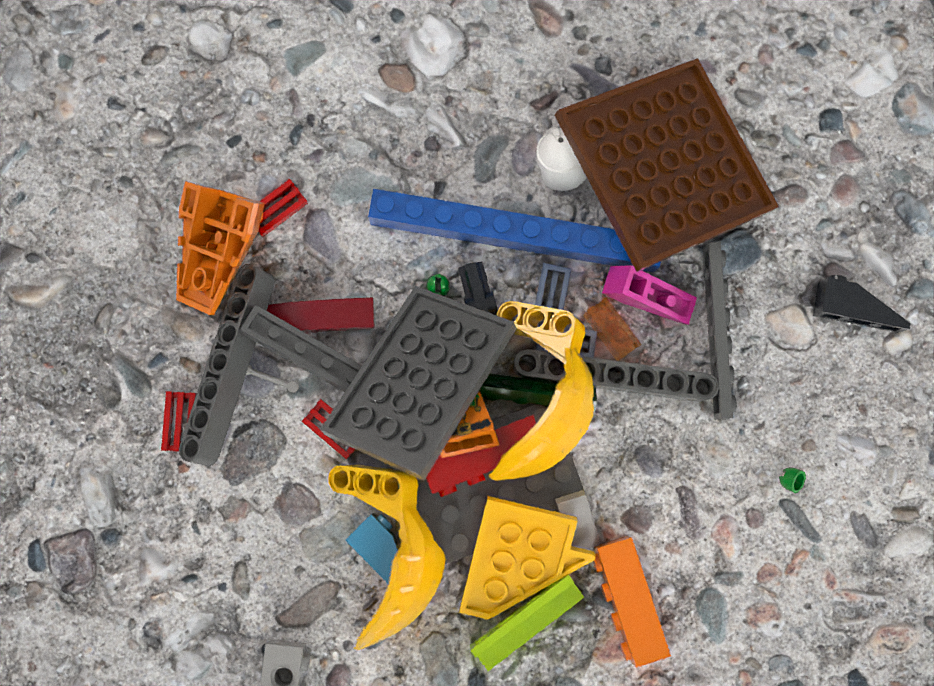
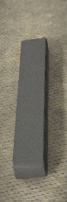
[179,264,275,466]
[513,349,719,402]

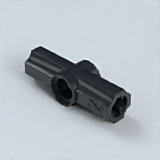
[458,262,498,316]

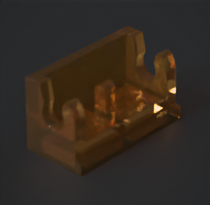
[583,297,642,361]

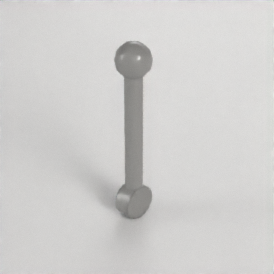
[246,364,299,393]

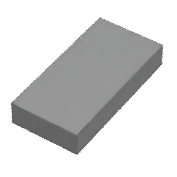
[555,490,600,549]

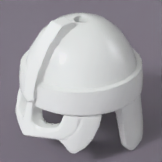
[535,127,587,191]

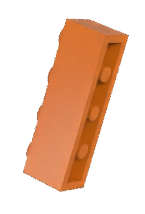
[593,536,671,668]

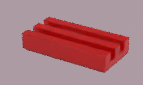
[258,179,308,238]
[161,391,197,452]
[301,399,356,459]

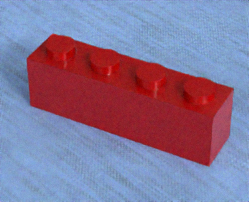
[426,415,537,497]

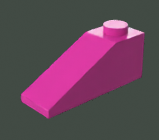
[602,265,697,325]

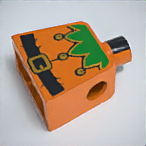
[440,391,499,458]

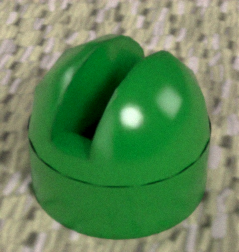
[427,274,450,297]
[779,467,806,493]

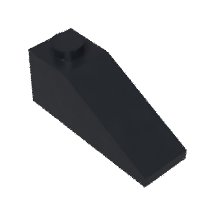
[813,275,911,333]

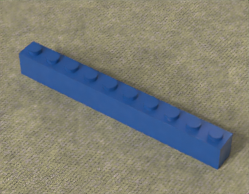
[368,189,661,273]

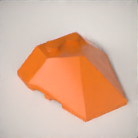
[176,181,265,315]

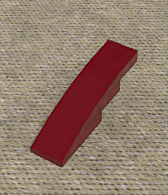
[267,297,375,334]

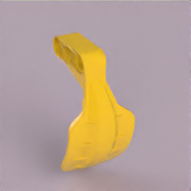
[488,301,594,481]
[328,465,446,650]

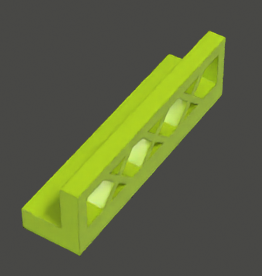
[470,575,584,671]

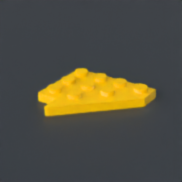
[459,496,595,620]

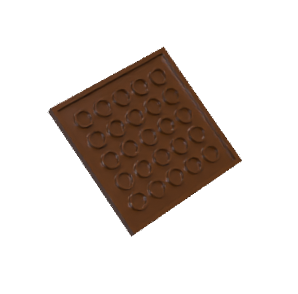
[554,58,779,272]

